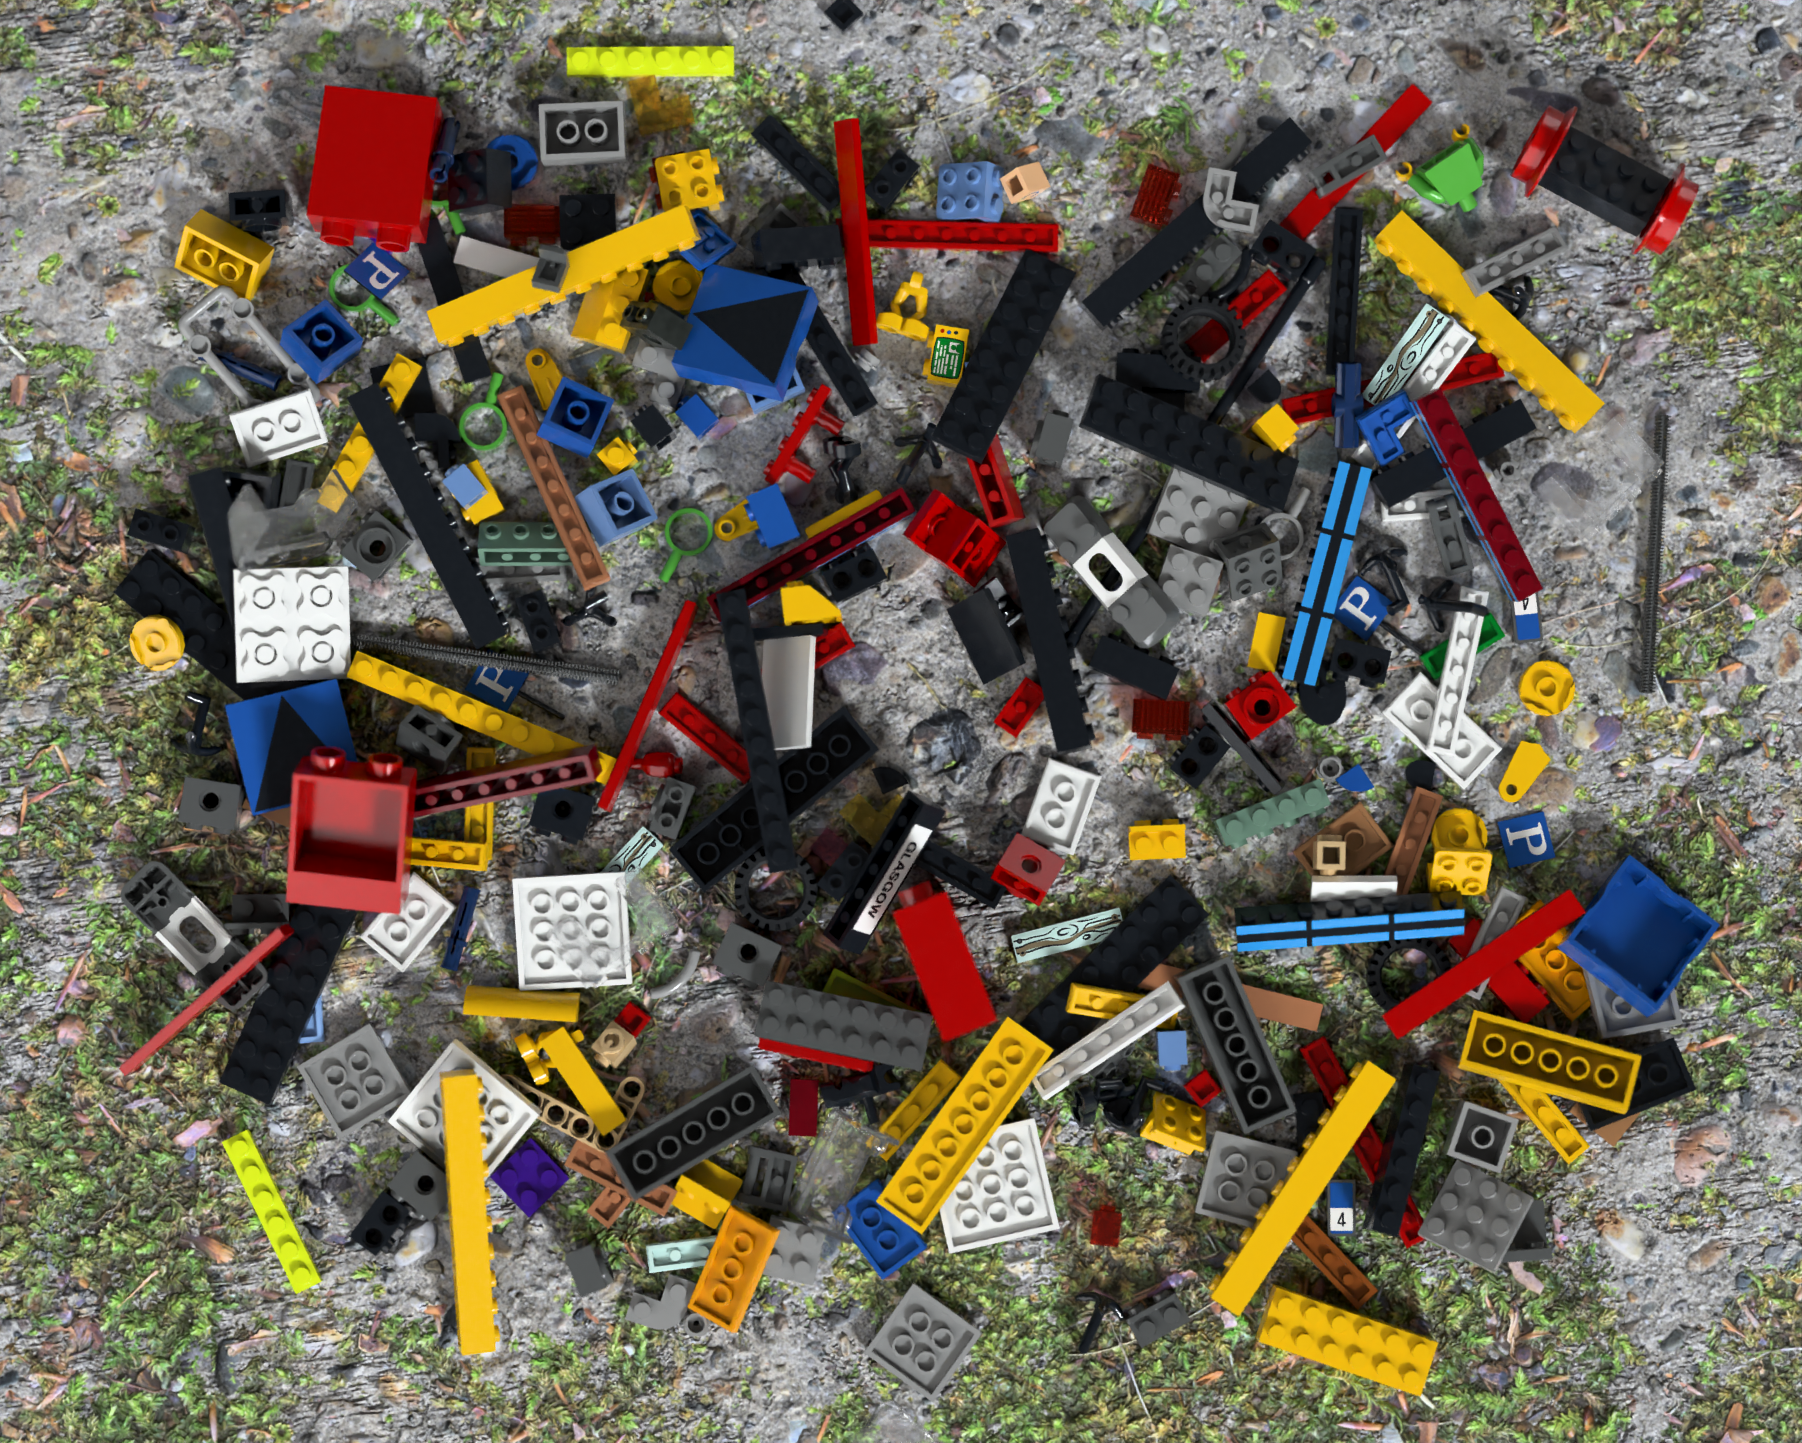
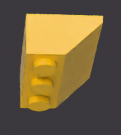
[174,209,275,301]
[571,268,651,354]
[781,581,843,626]

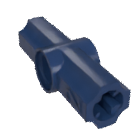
[1331,362,1363,448]

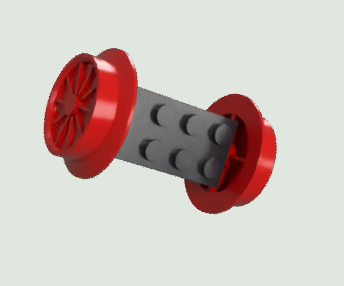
[1510,105,1700,255]

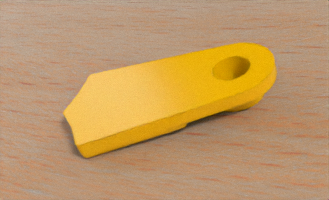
[525,348,563,411]
[714,490,760,541]
[1498,741,1551,803]

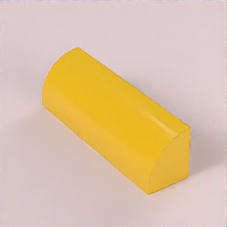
[463,985,581,1022]

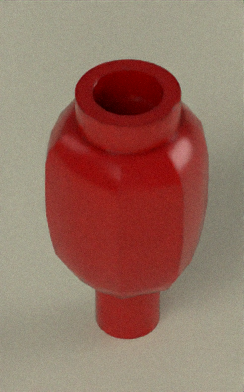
[631,752,683,778]

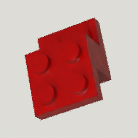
[903,489,1006,588]

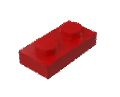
[993,677,1044,738]

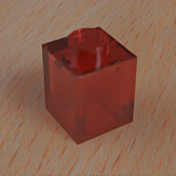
[1089,1204,1122,1247]

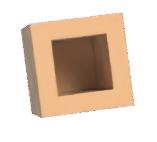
[1000,161,1051,204]

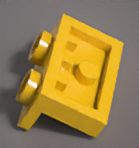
[1128,819,1186,860]

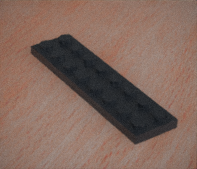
[930,249,1076,464]
[1079,374,1299,513]
[113,549,313,700]
[1018,874,1209,1066]
[219,904,359,1105]

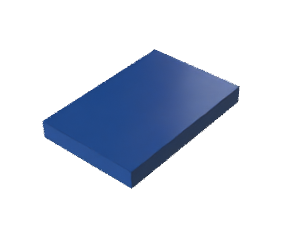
[832,1178,928,1280]

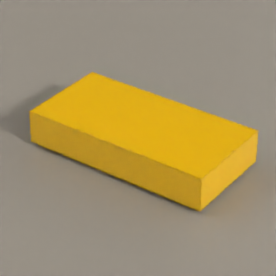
[1246,612,1286,673]

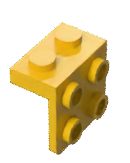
[655,149,724,212]
[1426,847,1492,896]

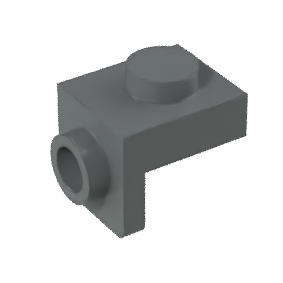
[531,244,570,293]

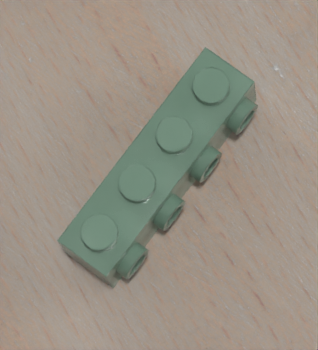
[478,521,594,566]
[1213,779,1331,850]

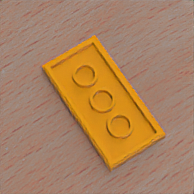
[1515,900,1591,1022]
[687,1205,780,1333]

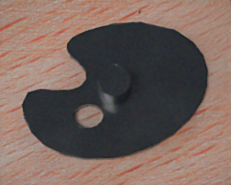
[1299,660,1347,726]

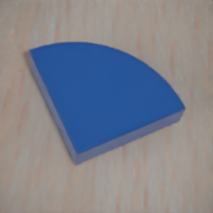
[1335,764,1374,792]

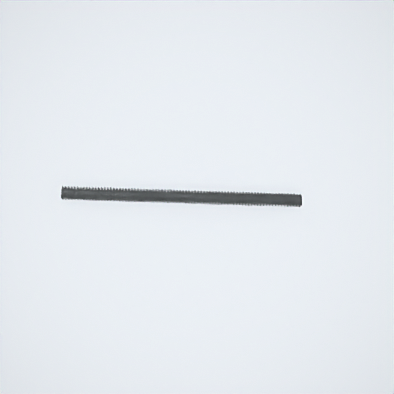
[1639,414,1672,694]
[350,632,620,685]

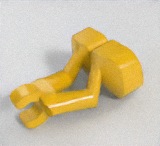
[876,271,930,342]
[514,1029,584,1087]

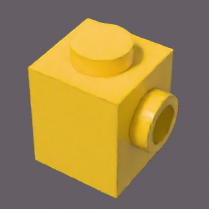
[596,437,638,476]

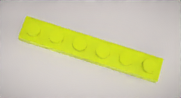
[567,46,734,77]
[222,1129,323,1294]

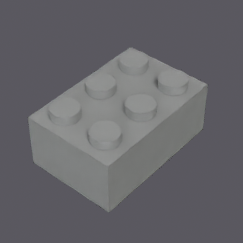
[539,101,627,167]

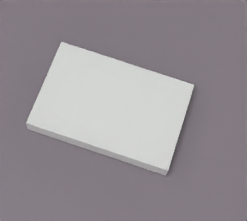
[229,388,328,468]
[1021,758,1102,855]
[360,872,458,973]
[1309,876,1398,902]

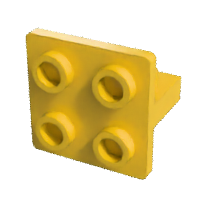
[1140,1091,1206,1155]
[671,1159,743,1229]

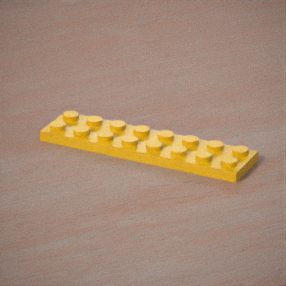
[876,1016,1054,1234]

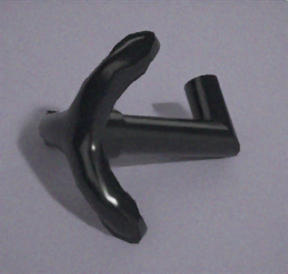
[1478,263,1534,320]
[894,422,943,485]
[1360,547,1410,616]
[1418,580,1488,633]
[563,587,617,627]
[170,690,223,757]
[1103,1075,1166,1138]
[1075,1292,1125,1354]

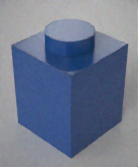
[675,394,720,440]

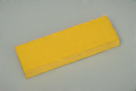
[805,489,883,539]
[410,837,490,871]

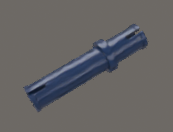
[430,117,461,183]
[198,346,282,391]
[440,886,481,971]

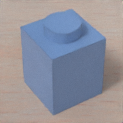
[442,463,488,510]
[1156,1029,1188,1071]

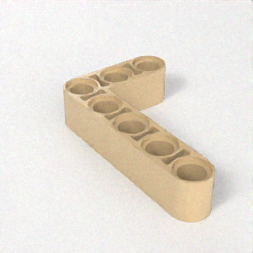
[501,1073,647,1152]

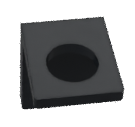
[973,576,1024,627]

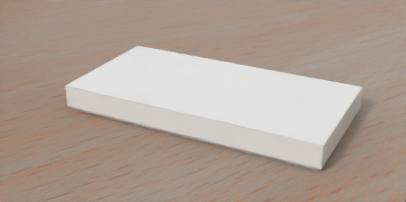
[762,635,816,751]
[1381,672,1502,790]

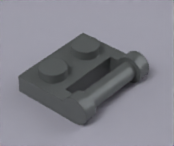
[737,1145,798,1212]

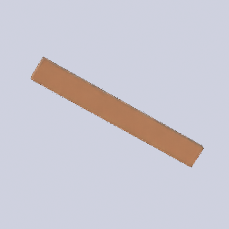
[497,385,611,591]
[1137,963,1323,1032]

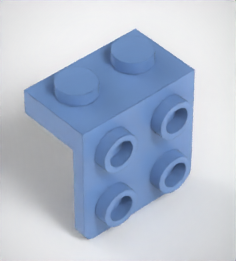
[936,161,1005,222]

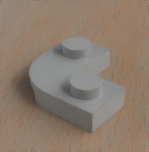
[1203,167,1259,234]
[632,339,686,410]
[625,1273,697,1330]

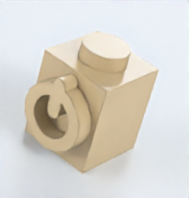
[1313,835,1346,876]
[591,1021,637,1070]

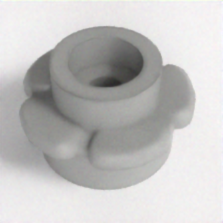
[855,347,881,372]
[1493,458,1521,485]
[1316,755,1344,783]
[683,1310,711,1337]

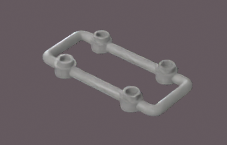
[178,285,320,409]

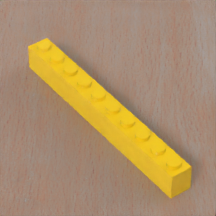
[426,204,701,347]
[1373,210,1605,434]
[346,651,617,785]
[1207,1059,1396,1317]
[439,1068,500,1356]

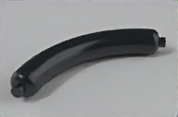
[1207,245,1252,301]

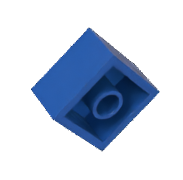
[280,299,363,384]
[536,376,614,458]
[744,483,801,551]

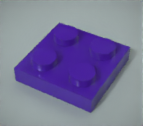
[490,1137,571,1217]

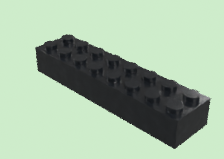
[669,706,880,893]

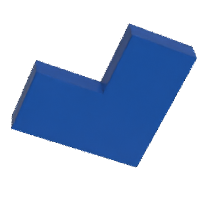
[680,209,737,271]
[1355,389,1415,467]

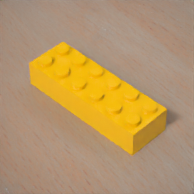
[1458,1010,1641,1114]
[1255,1284,1438,1397]

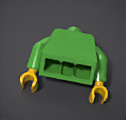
[1395,124,1484,212]

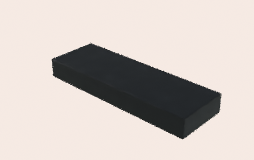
[753,623,828,641]

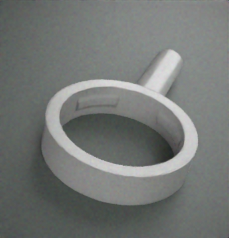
[1260,487,1312,561]

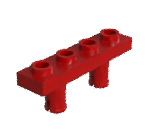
[763,384,846,486]

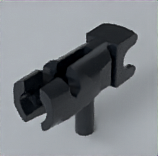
[819,1064,902,1125]

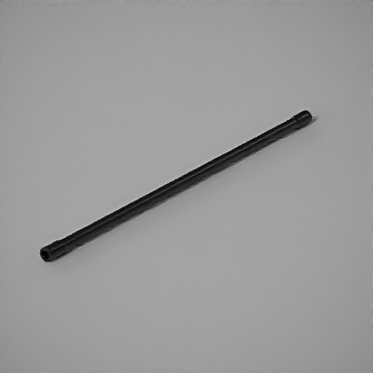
[1065,255,1326,649]

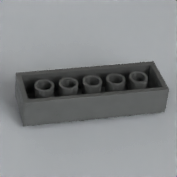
[1173,953,1296,1134]
[754,980,933,1071]
[604,1065,782,1202]

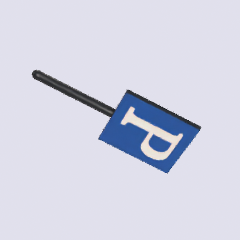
[340,242,410,301]
[1333,576,1424,656]
[465,649,565,720]
[1484,811,1556,868]

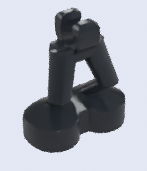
[822,435,862,504]
[1070,1073,1137,1128]

